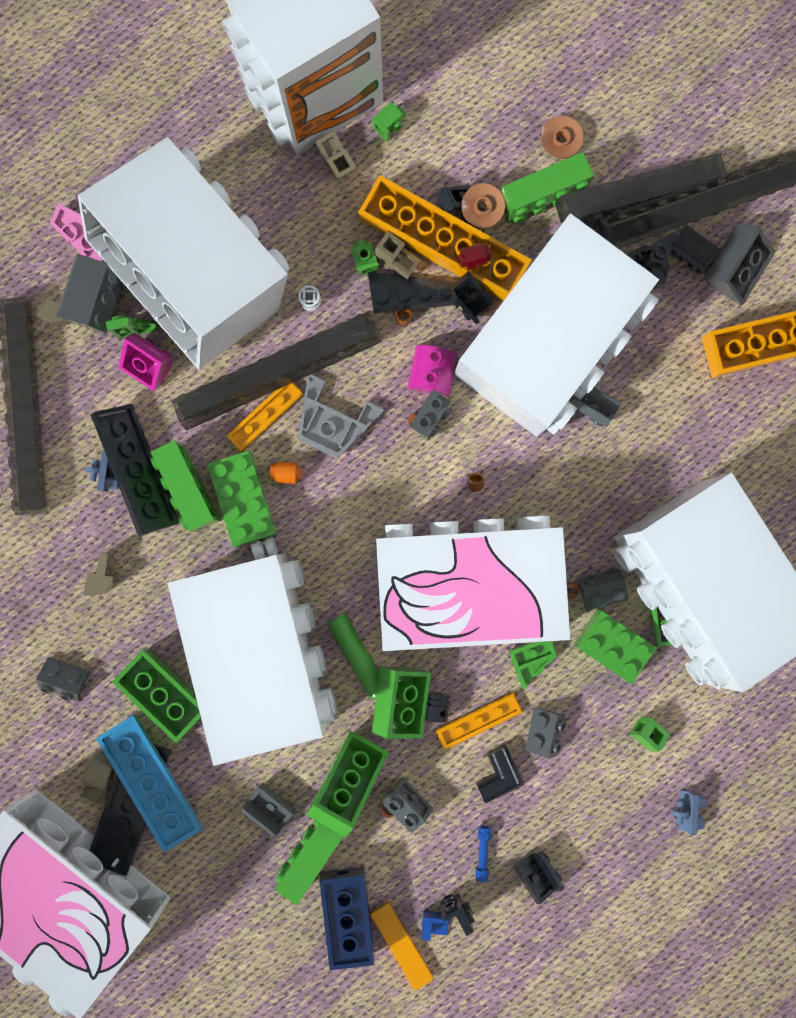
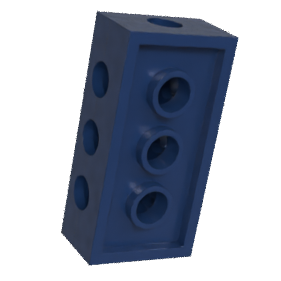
[319,867,375,971]

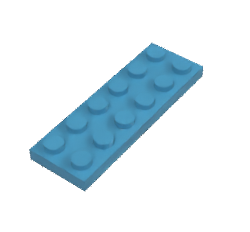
[96,714,203,853]

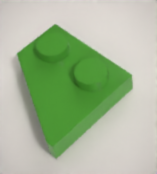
[106,315,159,339]
[508,641,557,690]

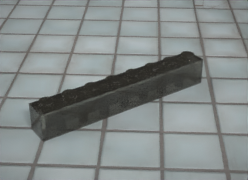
[555,152,728,225]

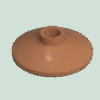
[540,116,584,159]
[461,183,505,228]

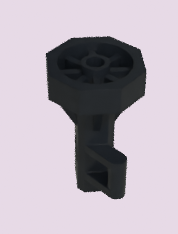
[627,232,679,292]

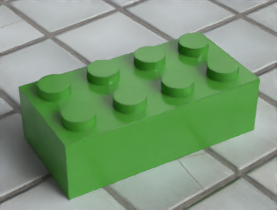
[501,152,594,224]
[151,440,221,532]
[207,451,278,548]
[112,647,201,743]
[306,731,389,837]
[275,820,344,905]

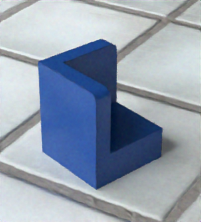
[421,910,450,941]

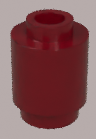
[457,243,492,271]

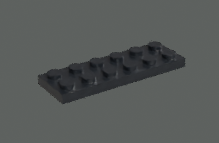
[91,404,179,537]
[89,743,172,876]

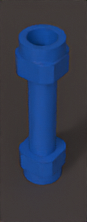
[475,826,491,882]

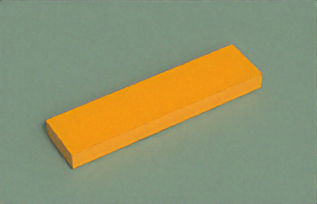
[226,378,304,452]
[435,692,523,750]
[370,901,434,991]

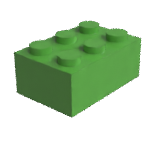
[573,609,656,684]
[372,666,431,739]

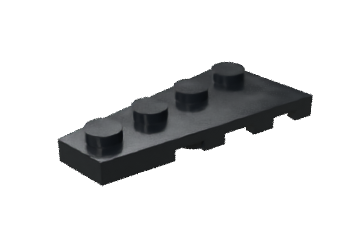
[368,272,454,313]

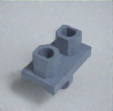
[84,451,119,492]
[670,790,706,835]

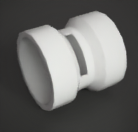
[298,285,321,311]
[251,536,278,560]

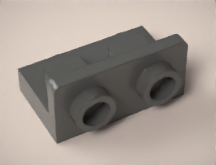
[381,777,433,833]

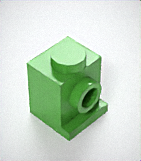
[372,102,406,142]
[351,240,379,276]
[629,717,670,752]

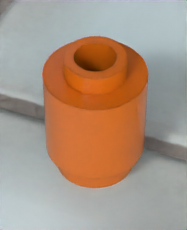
[270,462,302,484]

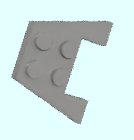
[298,373,384,459]

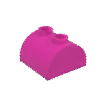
[118,333,173,391]
[407,345,457,397]

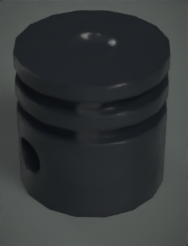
[425,691,451,723]

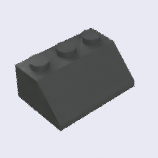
[705,223,775,306]
[56,254,123,333]

